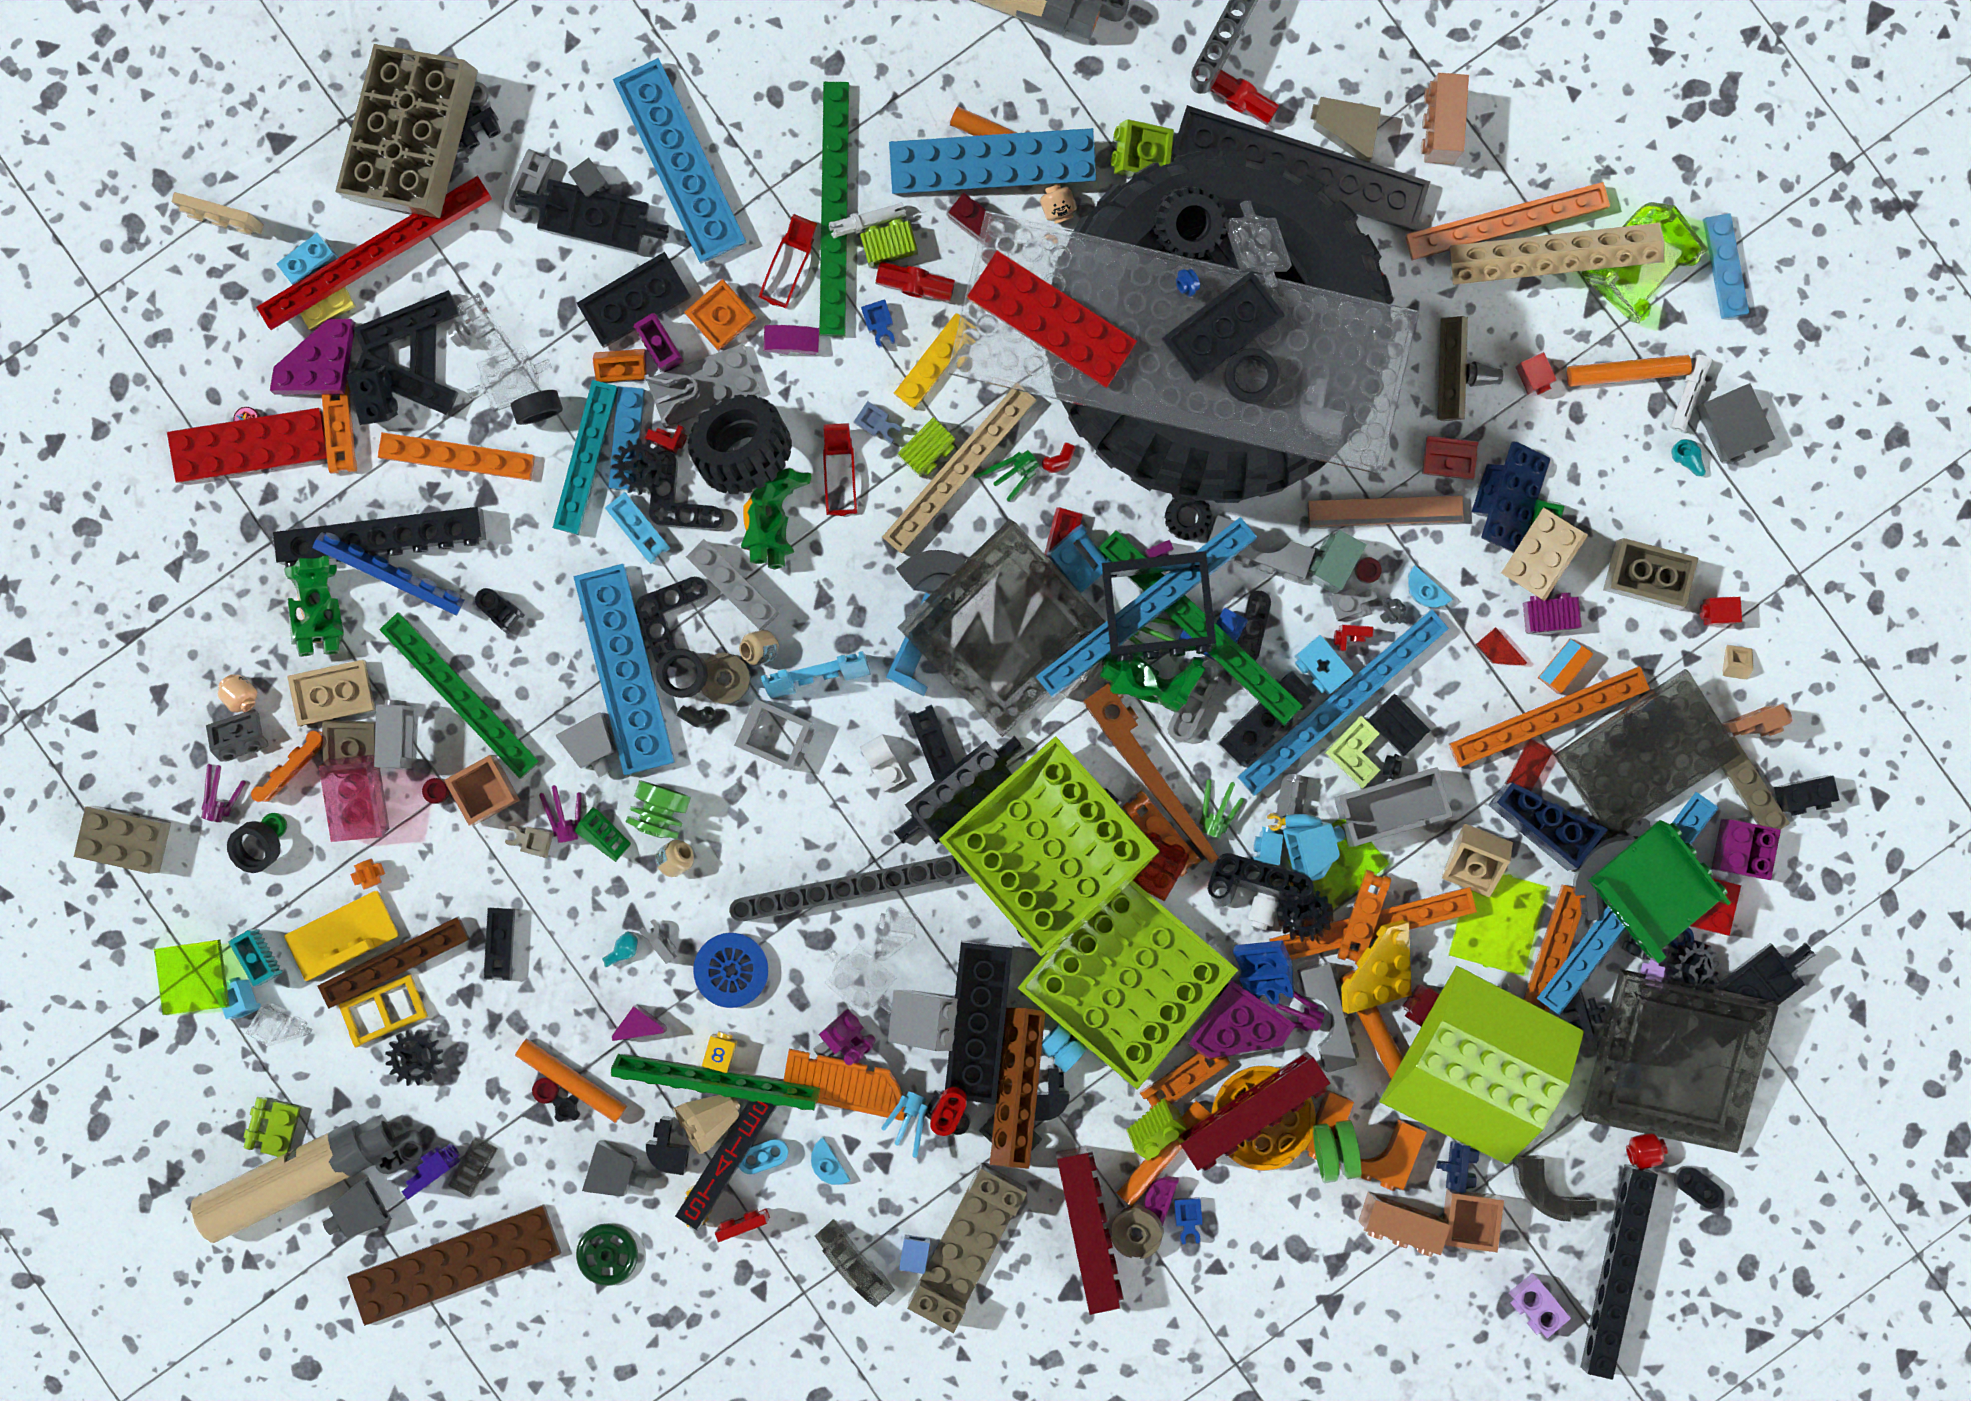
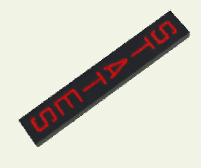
[675,1101,777,1231]

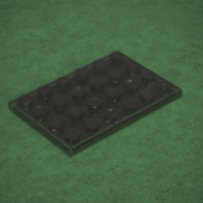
[1553,669,1740,839]

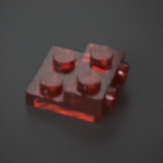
[1133,831,1189,901]

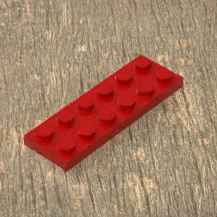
[967,250,1137,389]
[167,408,327,483]

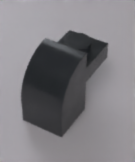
[1034,1065,1070,1121]
[646,1116,690,1175]

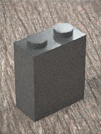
[1696,383,1776,464]

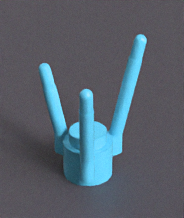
[881,1091,928,1158]

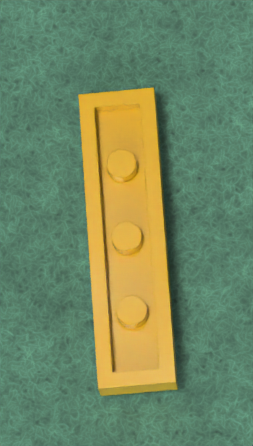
[894,313,976,410]

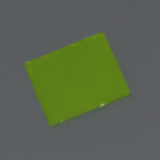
[1448,874,1547,976]

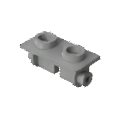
[1275,772,1309,823]

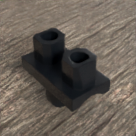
[459,106,501,151]
[1563,988,1607,1039]

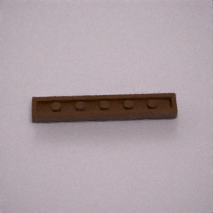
[317,916,470,1009]

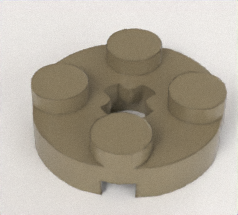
[701,653,751,704]
[1111,1204,1164,1259]

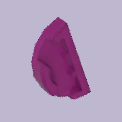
[1145,1176,1179,1226]

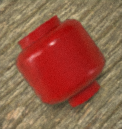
[1626,1132,1668,1170]

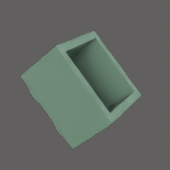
[1308,530,1367,594]

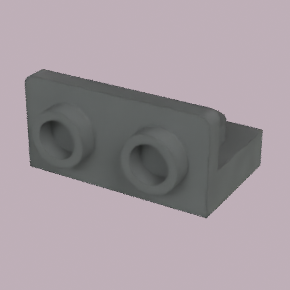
[206,709,269,762]

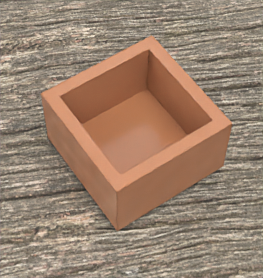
[444,755,520,826]
[1443,1189,1504,1253]

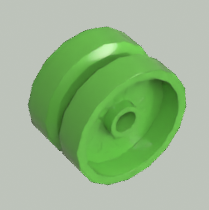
[1313,1119,1361,1183]

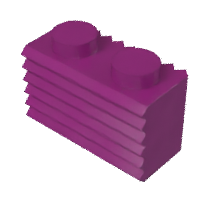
[633,313,684,373]
[1523,593,1582,633]

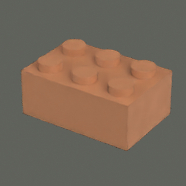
[1421,73,1469,165]
[1358,1192,1451,1257]

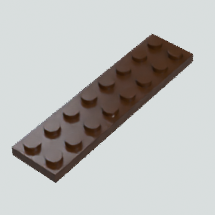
[347,1204,562,1326]

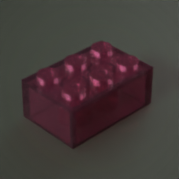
[319,755,390,842]

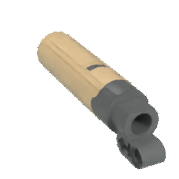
[190,1114,424,1243]

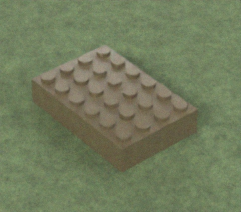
[335,44,478,218]

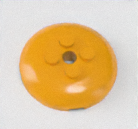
[1211,1065,1316,1171]

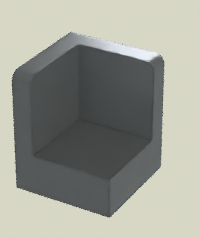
[568,157,610,197]

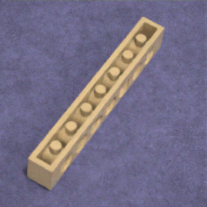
[1450,223,1664,285]

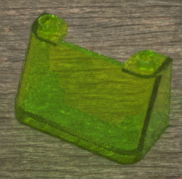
[1582,202,1708,324]

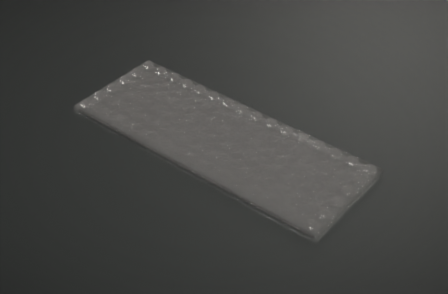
[948,211,1419,474]

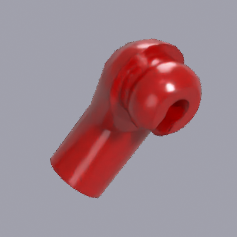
[1041,442,1076,473]

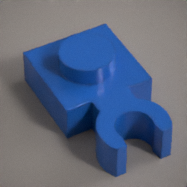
[861,299,895,348]
[1174,1197,1202,1245]

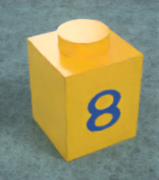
[702,1031,738,1073]

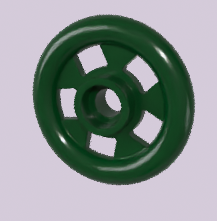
[576,1223,638,1286]

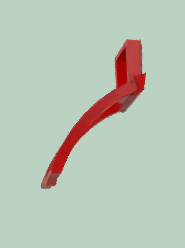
[758,214,818,309]
[823,423,857,516]

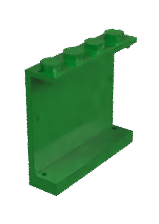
[1588,820,1731,964]

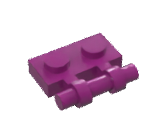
[818,1008,876,1065]

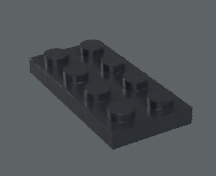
[577,251,691,348]
[1162,271,1285,383]

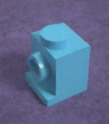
[1252,827,1283,865]
[216,977,262,1019]

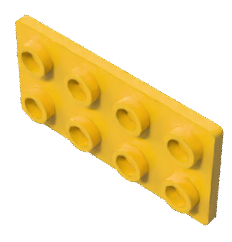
[284,891,399,981]

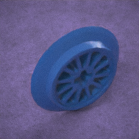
[693,933,768,1008]

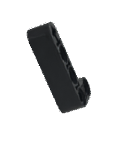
[1207,853,1316,907]

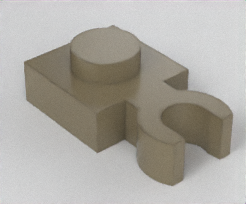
[505,826,554,858]

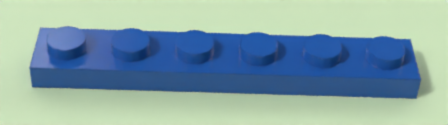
[312,532,465,616]

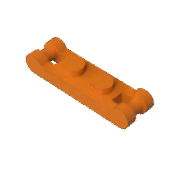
[322,380,357,474]
[251,731,323,802]
[1122,790,1201,877]
[1337,869,1391,964]
[1139,1052,1231,1109]

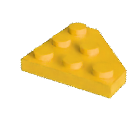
[1341,920,1412,1014]

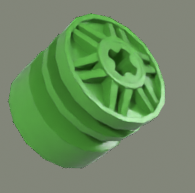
[625,780,691,839]

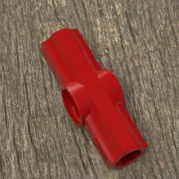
[1205,70,1279,126]
[875,262,955,303]

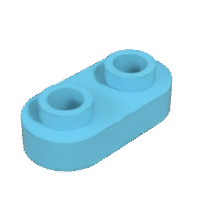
[739,1138,789,1174]

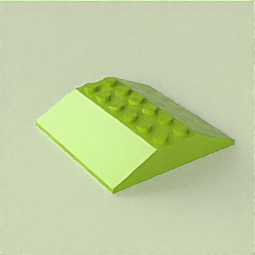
[939,736,1160,956]
[1018,880,1238,1090]
[1379,965,1584,1165]

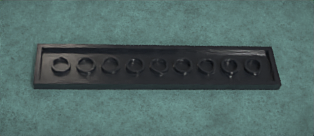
[1171,105,1431,232]

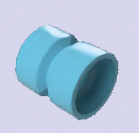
[1042,1024,1087,1073]

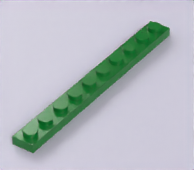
[819,81,849,336]
[1098,530,1302,726]

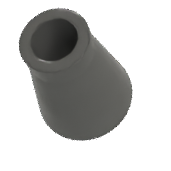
[1466,361,1503,387]

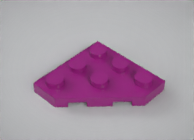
[270,319,356,395]
[1188,980,1296,1060]

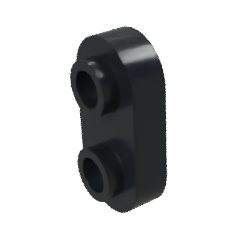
[1674,1166,1724,1209]

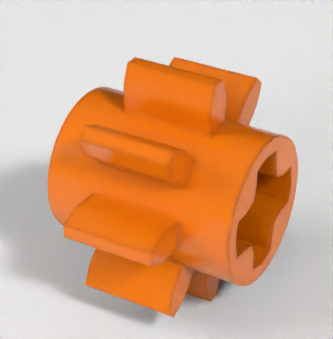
[350,859,385,890]

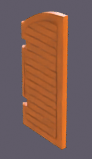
[783,1048,905,1121]

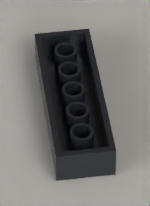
[945,940,1013,1104]

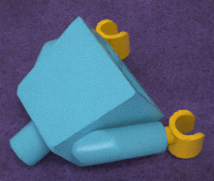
[1267,813,1345,886]

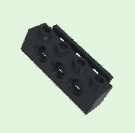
[1216,671,1314,765]

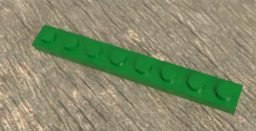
[379,612,540,779]
[611,1054,820,1111]

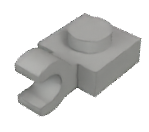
[1329,588,1377,620]
[640,919,677,964]

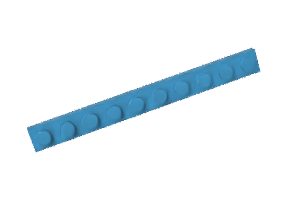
[1036,517,1257,698]
[1237,609,1449,796]
[1537,792,1719,1015]

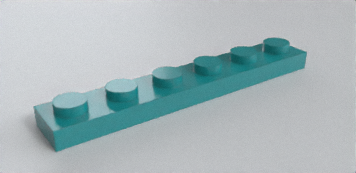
[552,380,618,535]

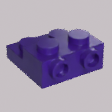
[401,1143,461,1200]

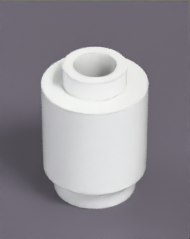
[1248,892,1279,930]

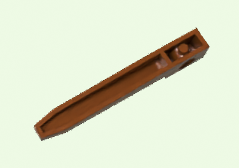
[1082,683,1219,864]

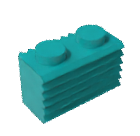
[228,929,283,987]

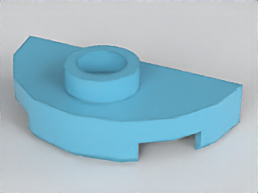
[1408,565,1453,608]
[811,1137,851,1185]

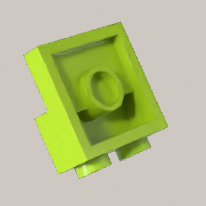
[1111,119,1174,177]

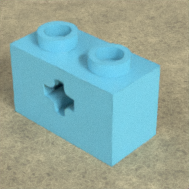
[276,233,339,285]
[1294,635,1354,695]

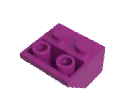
[1711,819,1781,880]

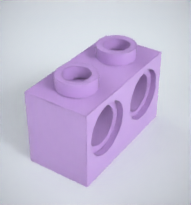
[1509,1273,1571,1338]

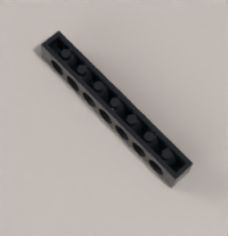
[273,507,486,568]
[1580,1164,1658,1380]

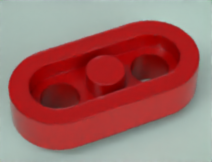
[930,1087,967,1136]

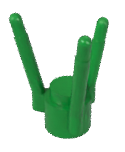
[974,450,1039,502]

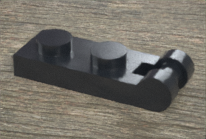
[908,704,956,781]
[484,907,515,981]

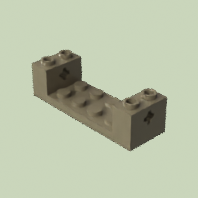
[907,1163,1027,1334]

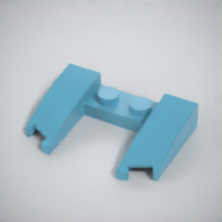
[761,651,871,699]

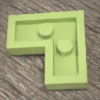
[1325,716,1380,789]

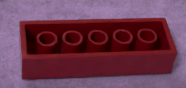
[1177,1051,1331,1171]
[1056,1145,1124,1315]

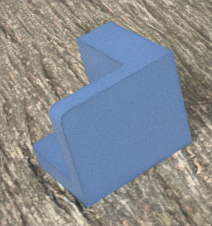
[899,1234,930,1274]

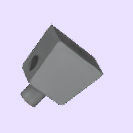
[556,712,616,777]

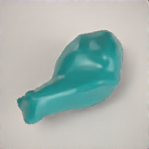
[1671,439,1706,476]
[602,931,638,967]

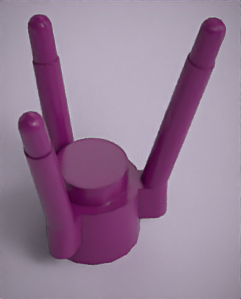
[201,764,246,823]
[539,785,582,843]
[1276,991,1324,1032]

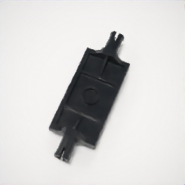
[515,179,670,254]
[893,735,1024,844]
[1680,942,1816,1051]

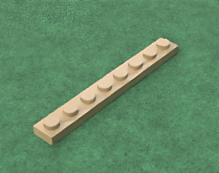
[882,383,1036,555]

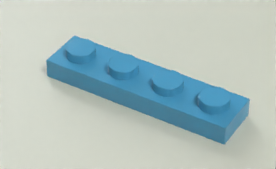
[1703,213,1749,319]
[609,386,645,491]

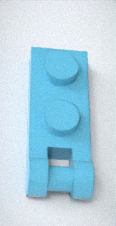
[605,492,670,564]

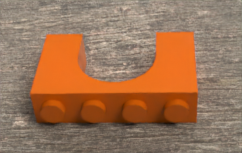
[1306,1090,1427,1191]

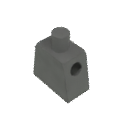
[582,1140,648,1197]
[323,1176,392,1238]

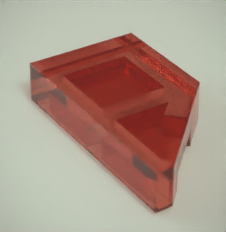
[1475,627,1527,666]

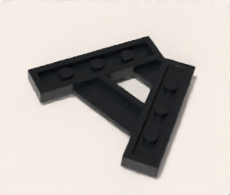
[354,290,460,416]

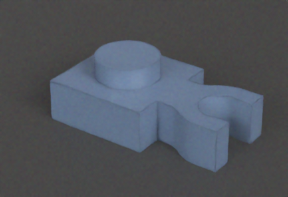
[854,401,902,445]

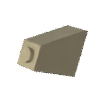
[1310,97,1381,162]

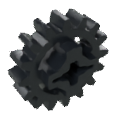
[610,438,668,495]
[1277,889,1334,942]
[1666,940,1719,997]
[385,1029,443,1086]

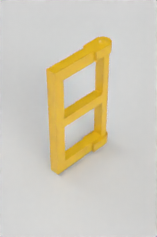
[338,974,428,1048]

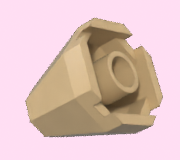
[673,1095,741,1154]

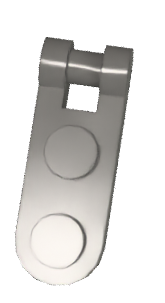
[504,149,553,220]
[1168,675,1218,742]

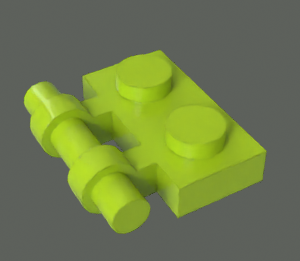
[243,1097,301,1157]

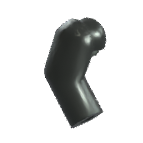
[676,705,716,728]

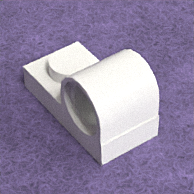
[860,734,907,792]

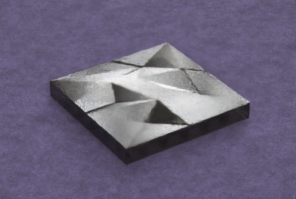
[897,519,1105,738]
[1582,969,1779,1153]

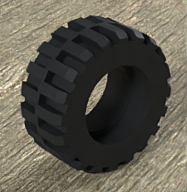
[688,394,792,494]

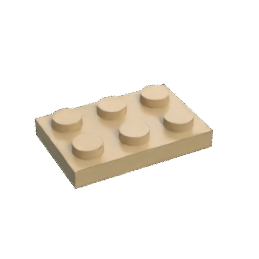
[171,192,264,236]
[1501,507,1588,601]
[287,660,376,727]

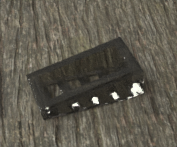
[448,1136,498,1197]

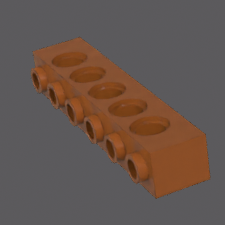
[989,1008,1046,1169]

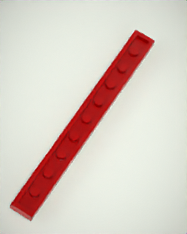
[256,175,492,330]

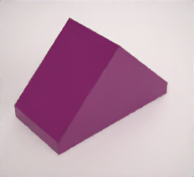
[612,1004,667,1041]

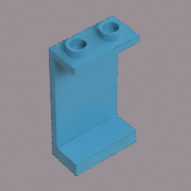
[886,592,963,696]

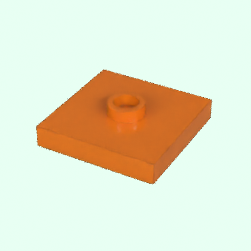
[684,279,757,352]

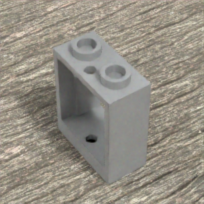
[734,699,815,771]
[374,700,414,769]

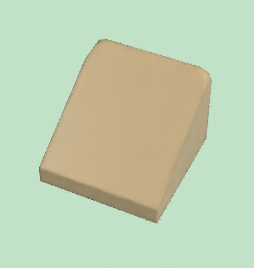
[1722,645,1753,680]

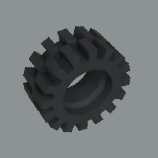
[1164,498,1212,541]

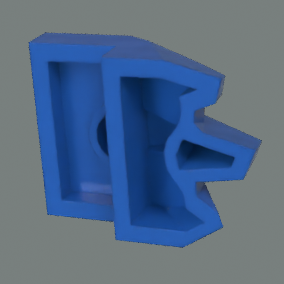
[1233,940,1294,1005]

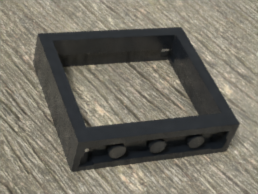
[1102,551,1217,662]

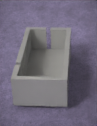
[1333,767,1453,847]

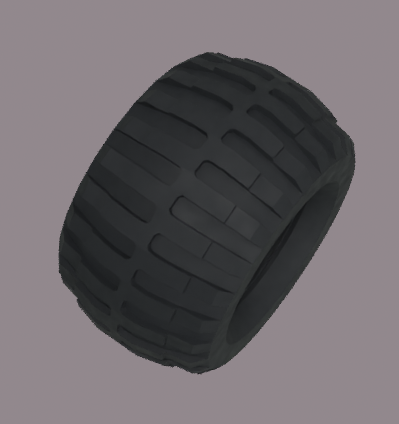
[1045,151,1394,503]

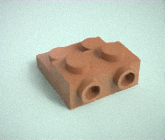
[1720,704,1793,737]

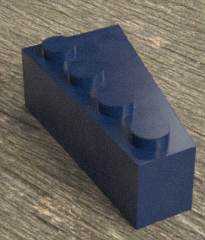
[1488,782,1608,871]

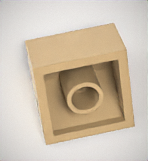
[1442,824,1513,897]

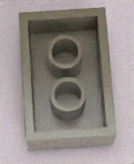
[1603,538,1699,610]
[73,806,171,874]

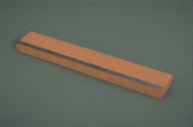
[1308,496,1464,527]

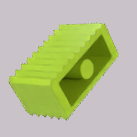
[860,219,918,268]
[897,417,955,477]
[1126,1099,1187,1161]

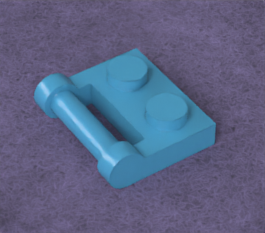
[1046,524,1111,594]

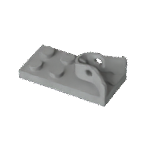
[644,344,760,428]

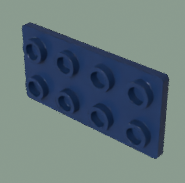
[1471,441,1550,553]

